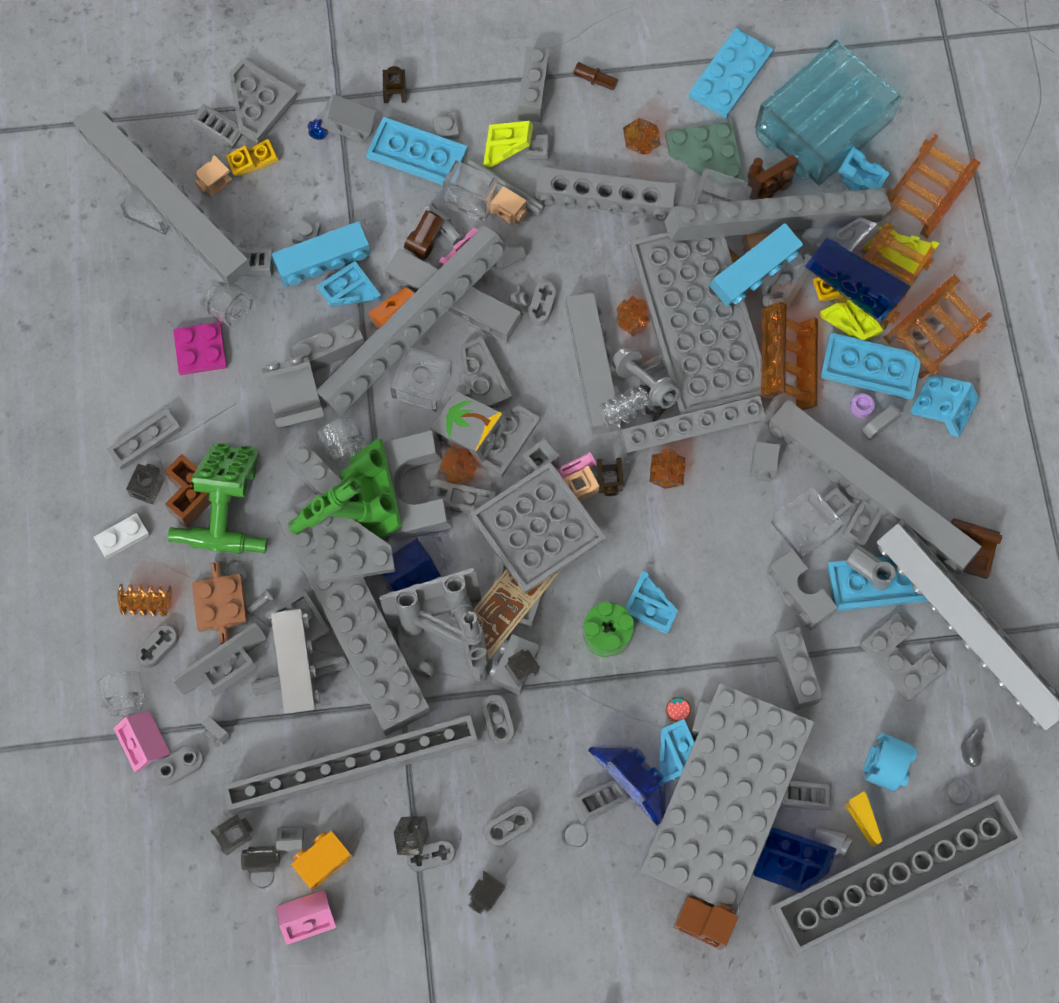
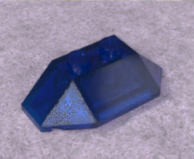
[588,745,666,826]
[753,827,837,893]

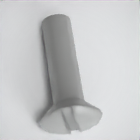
[246,589,275,614]

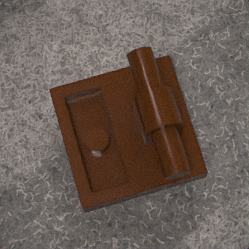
[748,154,798,200]
[942,518,1002,579]

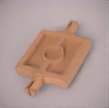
[192,562,248,645]

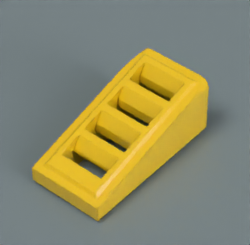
[845,791,883,847]

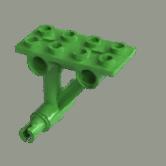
[288,439,402,539]
[168,443,268,554]

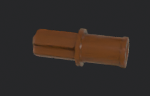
[573,62,618,90]

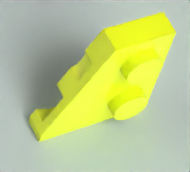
[483,121,533,168]
[819,292,883,341]

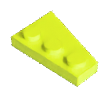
[862,226,940,281]

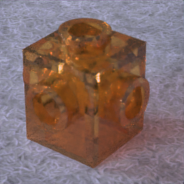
[623,118,661,155]
[616,295,650,337]
[437,448,477,485]
[649,449,686,489]

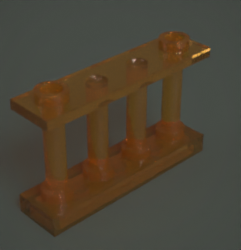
[886,134,981,239]
[837,221,935,330]
[883,274,992,379]
[761,301,818,410]

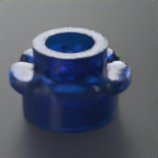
[307,119,328,140]

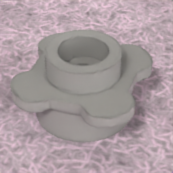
[510,286,532,313]

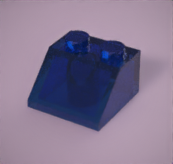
[379,538,441,592]

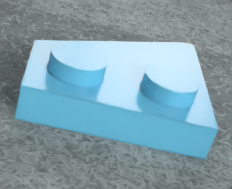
[317,261,381,307]
[625,571,678,634]
[658,719,695,785]

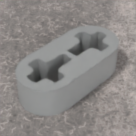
[529,282,556,326]
[862,403,903,440]
[136,625,178,668]
[407,841,455,872]

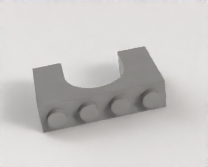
[383,430,453,541]

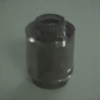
[241,846,280,873]

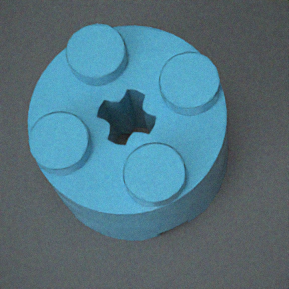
[863,733,918,791]

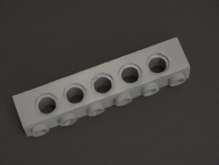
[535,167,676,220]
[618,396,766,454]

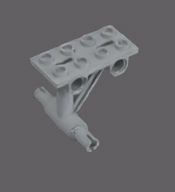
[380,568,489,681]

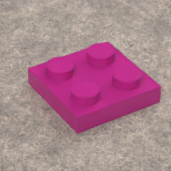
[173,322,227,376]

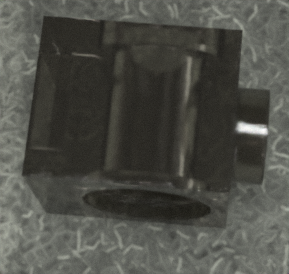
[126,463,164,505]

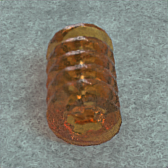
[117,583,172,617]

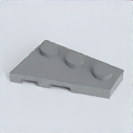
[804,217,879,277]
[461,337,512,408]

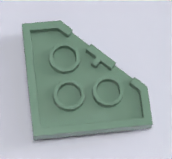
[665,122,745,189]

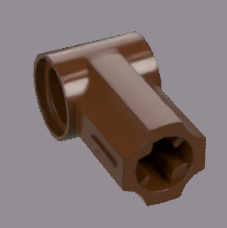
[404,210,444,260]

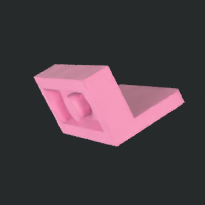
[113,711,170,772]
[276,890,336,945]

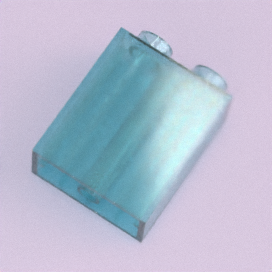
[755,39,902,186]

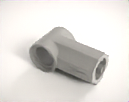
[846,546,895,590]

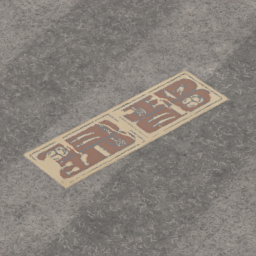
[458,569,560,659]

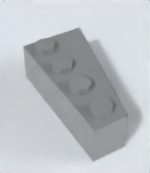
[271,609,320,714]

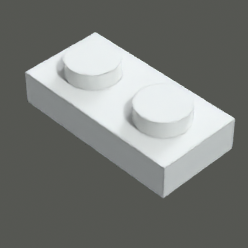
[94,513,150,560]

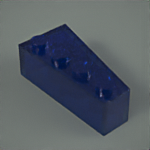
[804,238,911,323]

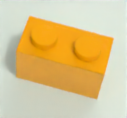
[291,831,353,891]

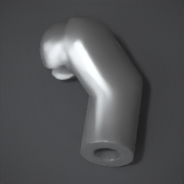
[961,729,984,767]

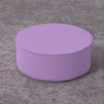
[850,393,875,418]

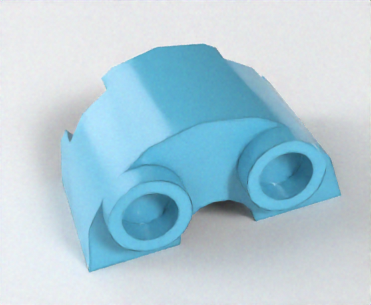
[838,147,890,191]

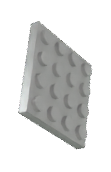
[469,461,606,594]

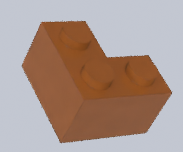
[165,454,211,528]
[673,896,739,950]

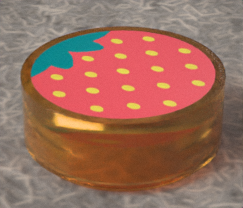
[665,697,691,723]

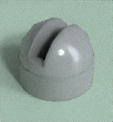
[414,658,435,680]

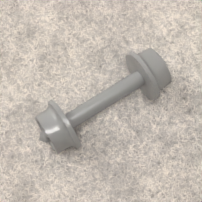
[612,348,680,408]

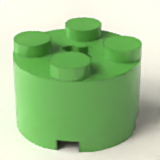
[583,602,634,657]

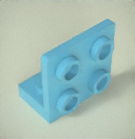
[910,374,979,437]

